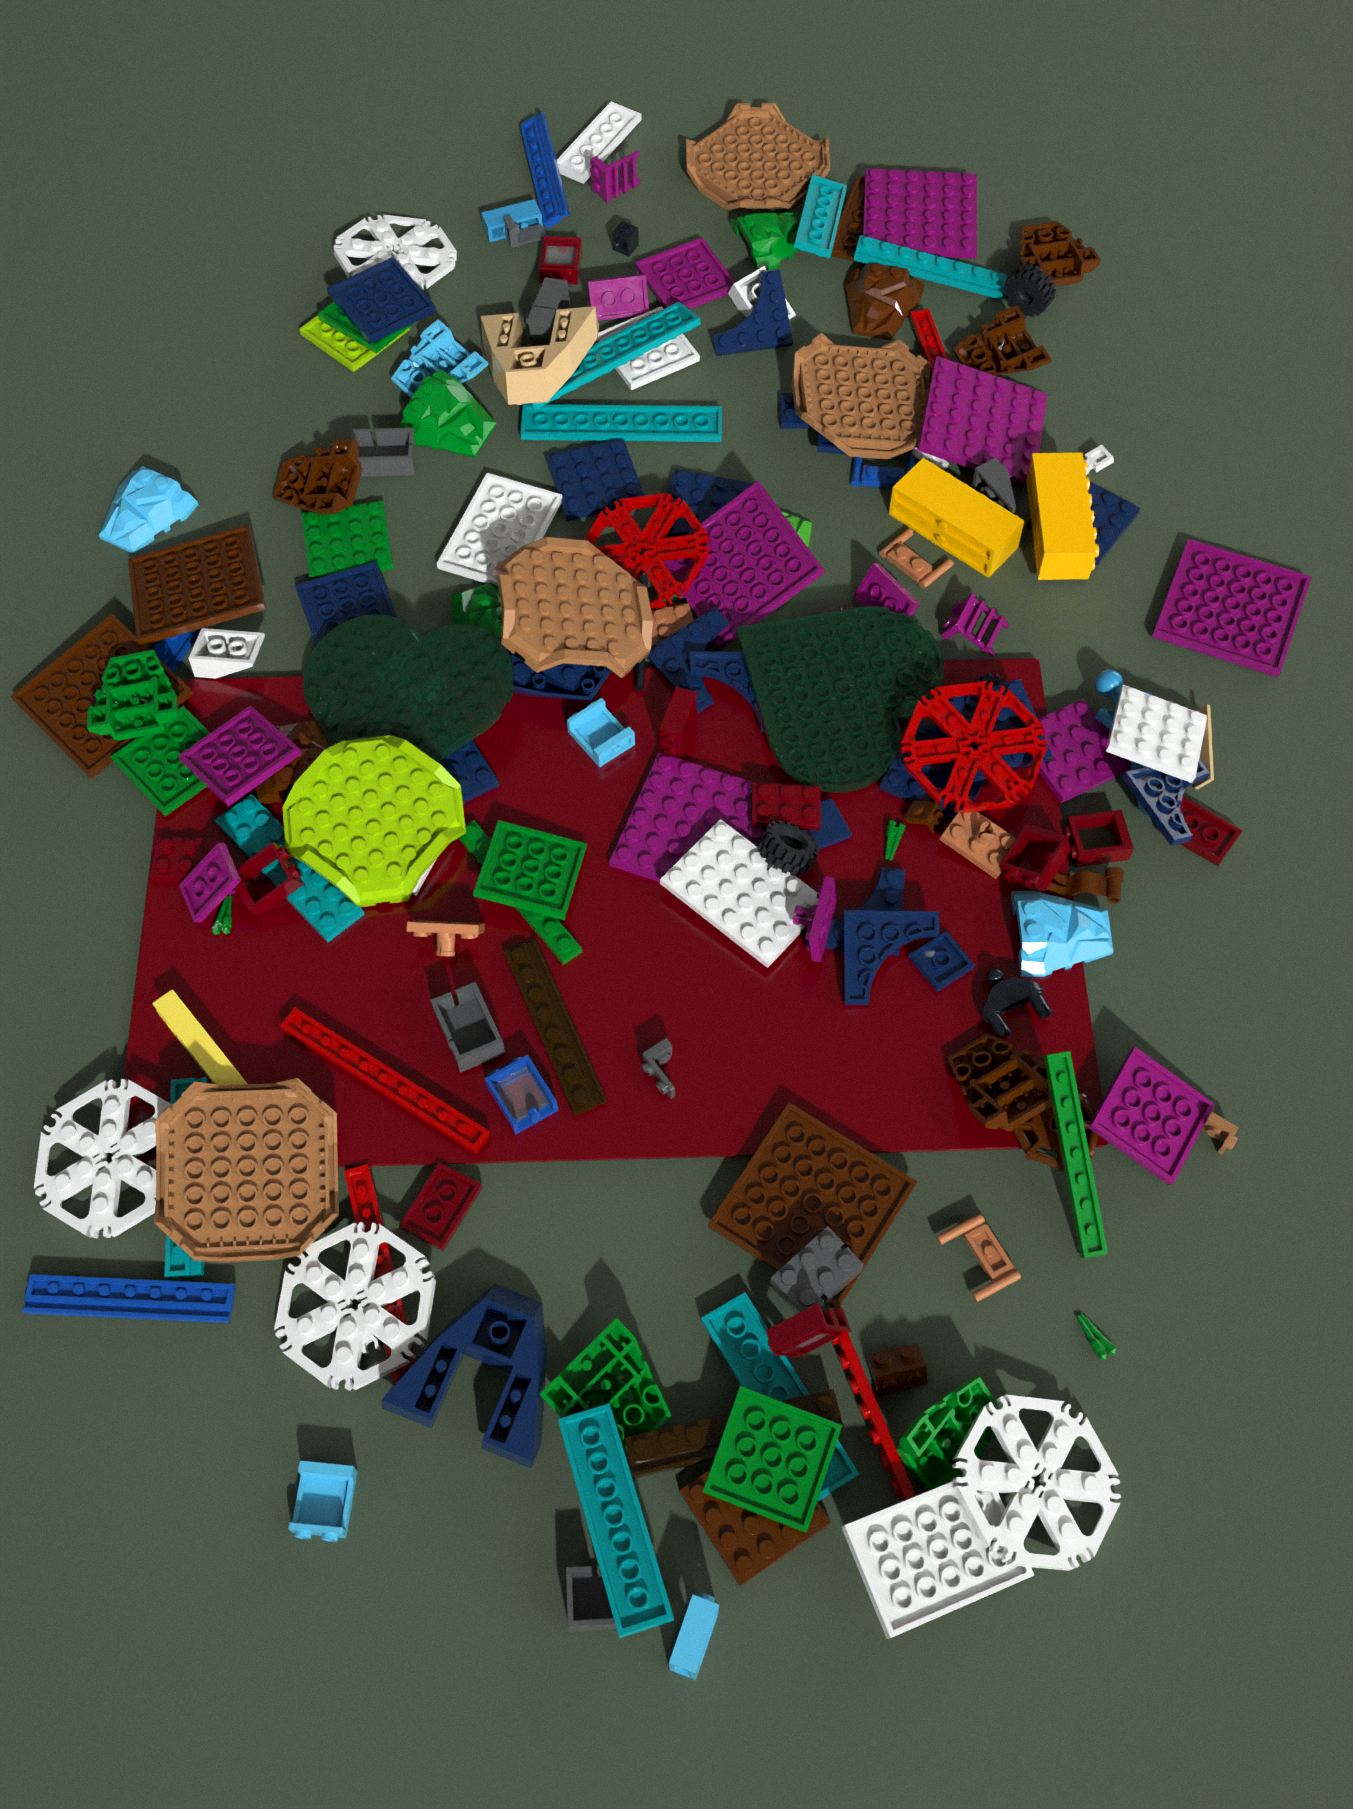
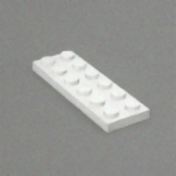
[557,101,642,184]

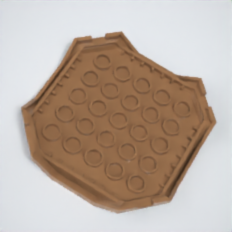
[686,103,830,210]
[792,333,931,459]
[491,537,653,678]
[154,1078,339,1263]

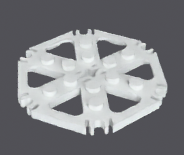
[333,214,457,290]
[34,1079,172,1238]
[274,1222,436,1390]
[952,1395,1121,1571]

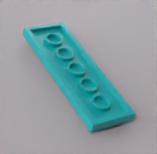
[793,174,847,259]

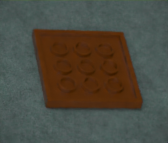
[679,1470,831,1587]

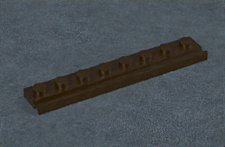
[503,939,607,1117]
[625,1389,844,1479]

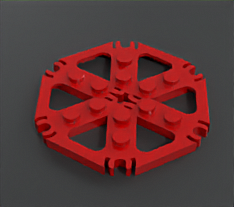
[584,493,710,609]
[900,681,1048,814]

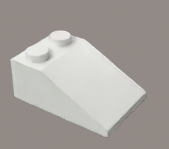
[728,266,796,320]
[189,628,265,679]

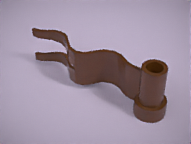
[1029,867,1124,904]

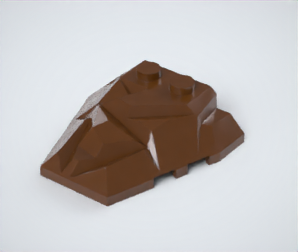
[1020,221,1101,286]
[845,262,924,341]
[953,305,1051,375]
[272,439,362,515]
[257,720,332,805]
[947,1034,1052,1131]

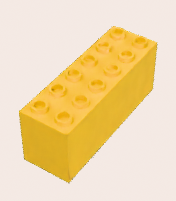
[1026,452,1099,580]
[889,458,1024,578]

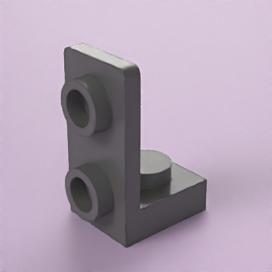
[504,216,546,248]
[641,1038,675,1099]

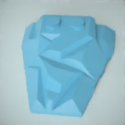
[391,319,489,398]
[99,466,199,554]
[1011,891,1114,977]

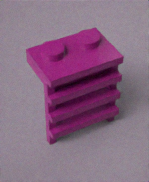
[590,150,641,203]
[941,593,1010,657]

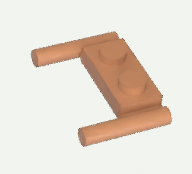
[879,528,954,589]
[936,1213,1021,1303]

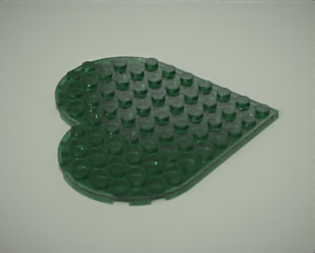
[736,606,944,793]
[303,614,515,762]

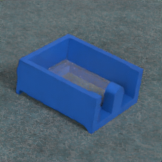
[484,1055,558,1135]

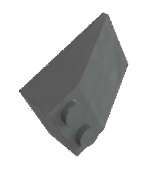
[972,458,1016,514]

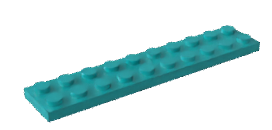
[527,302,701,410]
[521,404,722,442]

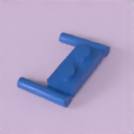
[851,455,915,489]

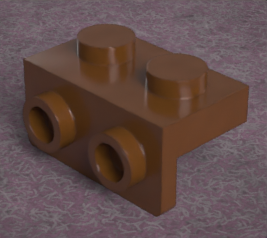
[867,1344,928,1396]

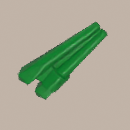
[885,819,906,861]
[212,895,232,935]
[1076,1313,1116,1360]

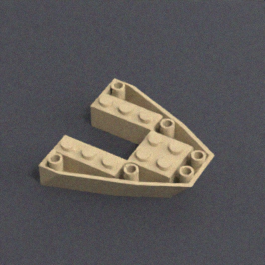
[480,306,599,405]

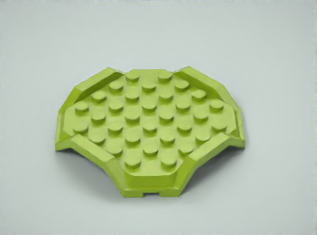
[283,735,466,907]

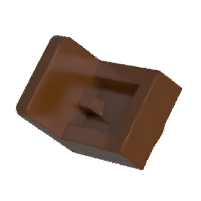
[904,800,944,833]

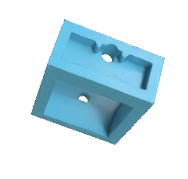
[669,1593,719,1680]

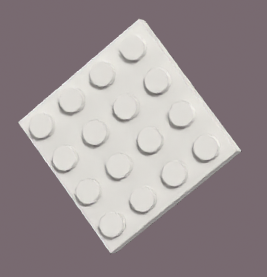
[595,306,700,390]
[1106,685,1207,783]

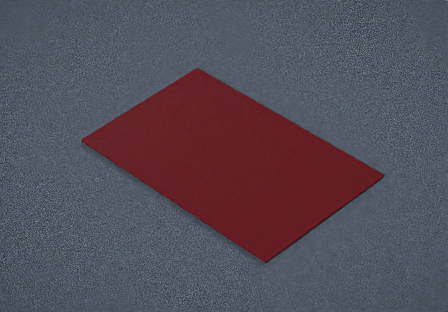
[124,658,1108,1170]

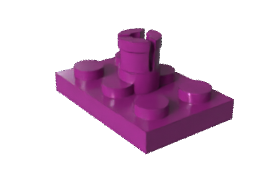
[587,273,649,321]
[853,563,920,638]
[179,843,241,923]
[793,876,837,962]

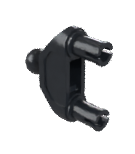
[981,967,1054,1039]

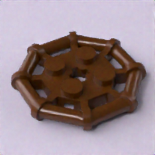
[1012,1093,1099,1171]

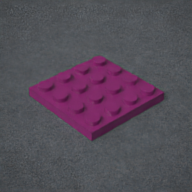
[635,237,736,309]
[1038,699,1132,803]
[178,705,302,807]
[1088,1047,1215,1185]

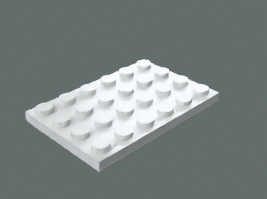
[437,473,562,587]
[660,819,819,968]
[841,1481,1034,1639]

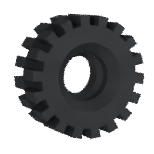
[1004,264,1056,317]
[757,821,820,876]

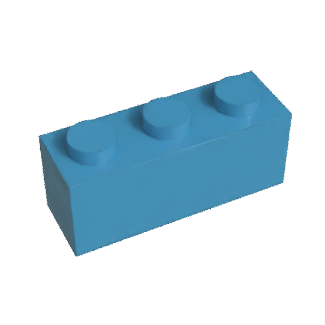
[481,199,543,242]

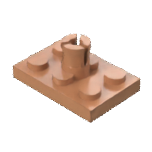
[939,806,1016,879]
[407,920,485,956]

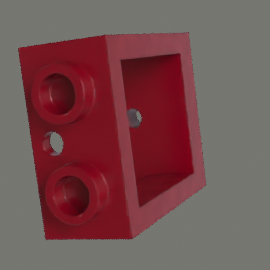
[659,687,697,759]
[1063,810,1134,867]
[1000,824,1071,891]
[236,842,304,916]

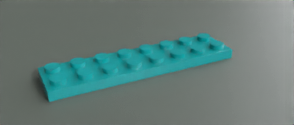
[215,794,365,943]
[701,1292,859,1502]
[558,1403,674,1638]

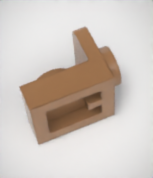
[1202,1112,1239,1155]

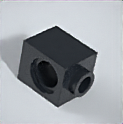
[612,221,639,257]

